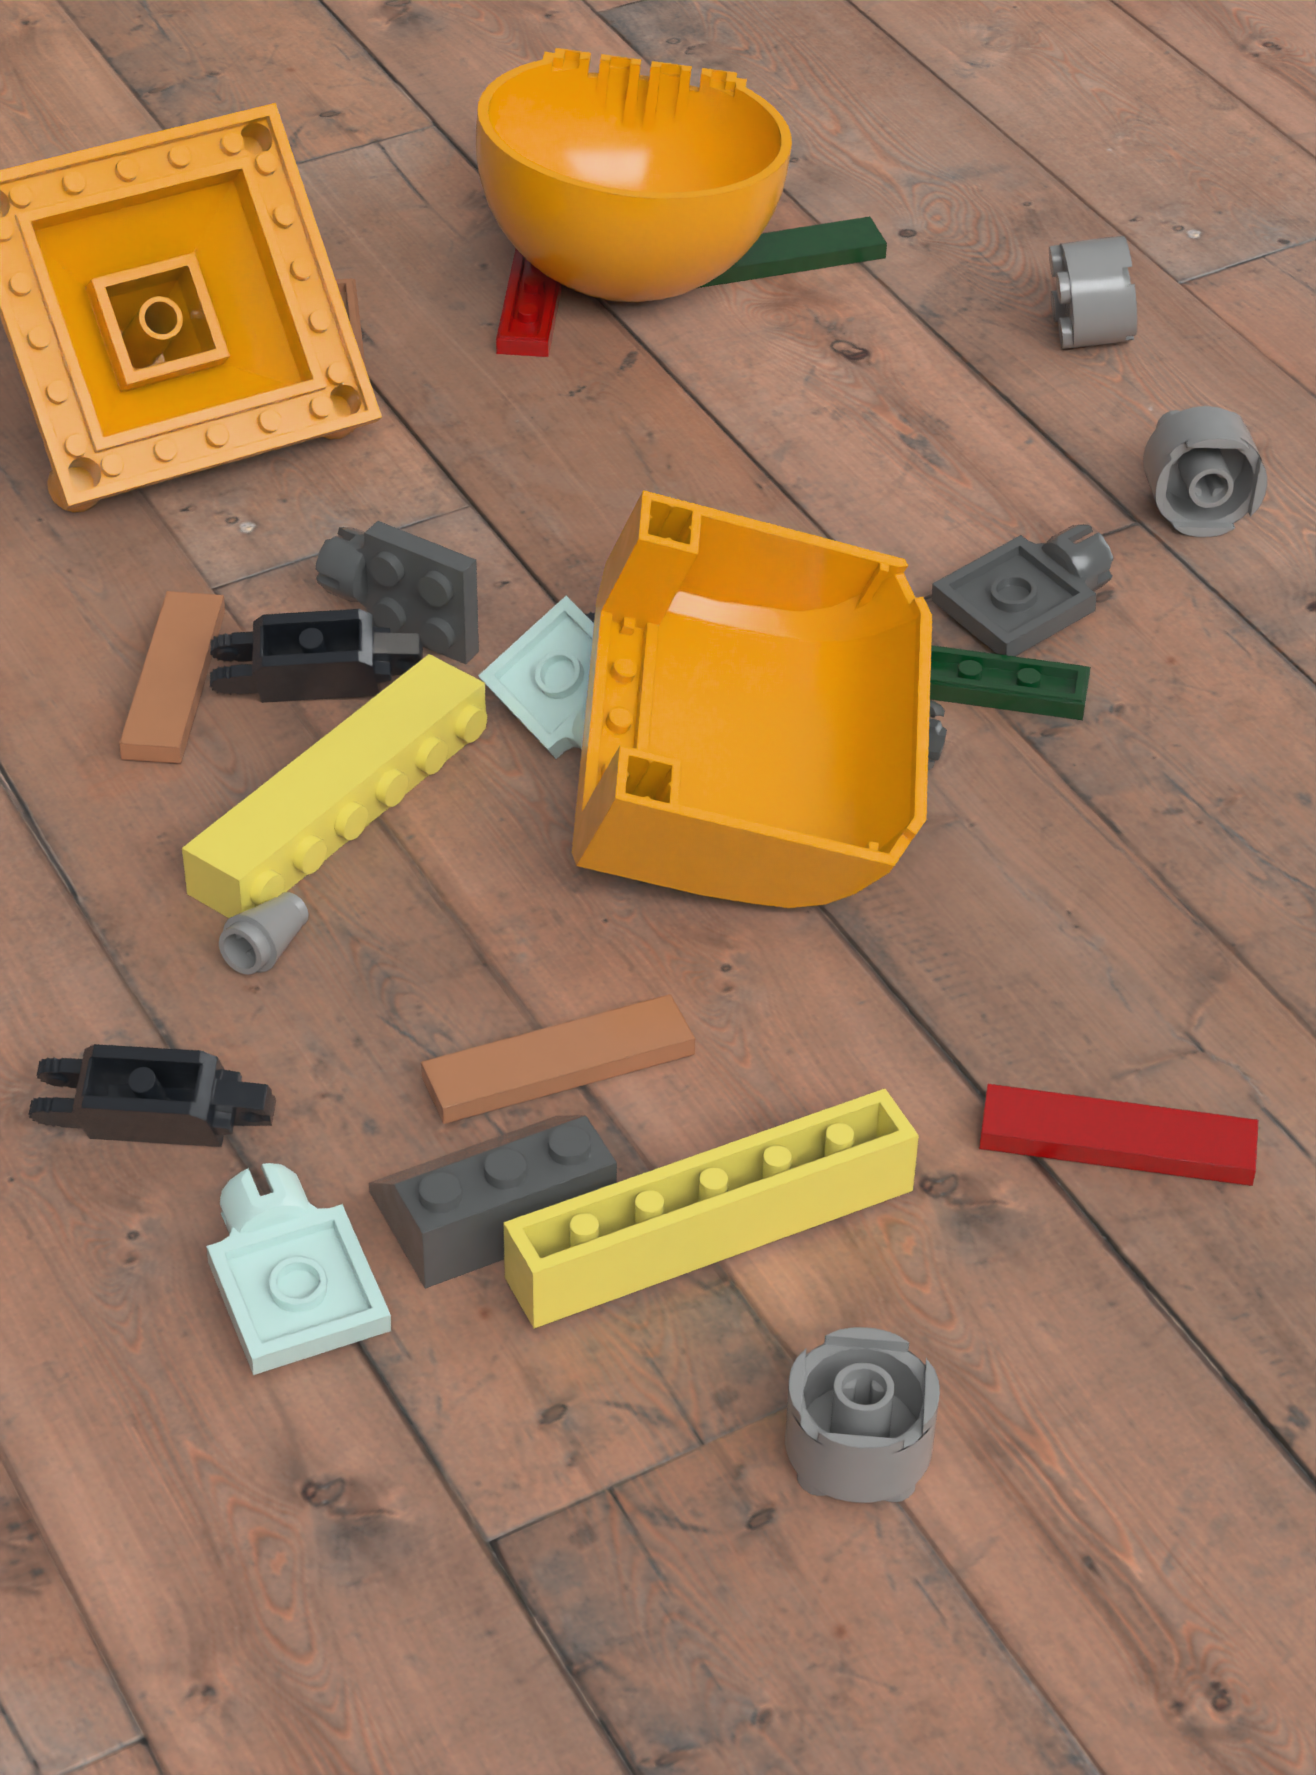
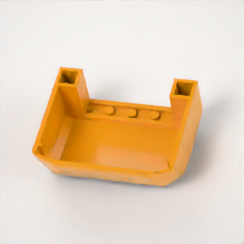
[572,490,932,908]

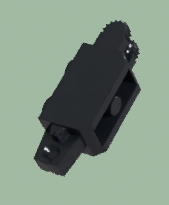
[210,609,423,703]
[28,1044,276,1147]

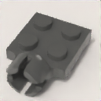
[315,521,479,664]
[932,524,1114,656]

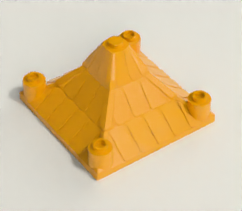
[0,103,382,513]

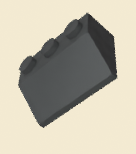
[369,1115,617,1289]

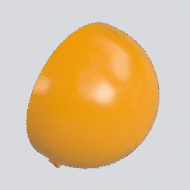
[476,48,792,302]

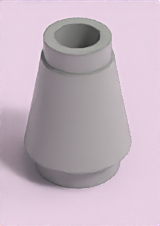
[219,892,309,975]

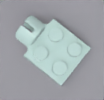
[478,596,594,759]
[207,1163,391,1375]

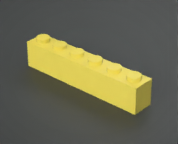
[182,654,487,918]
[503,1089,919,1329]

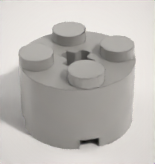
[1049,236,1137,349]
[1143,406,1267,537]
[785,1327,940,1503]

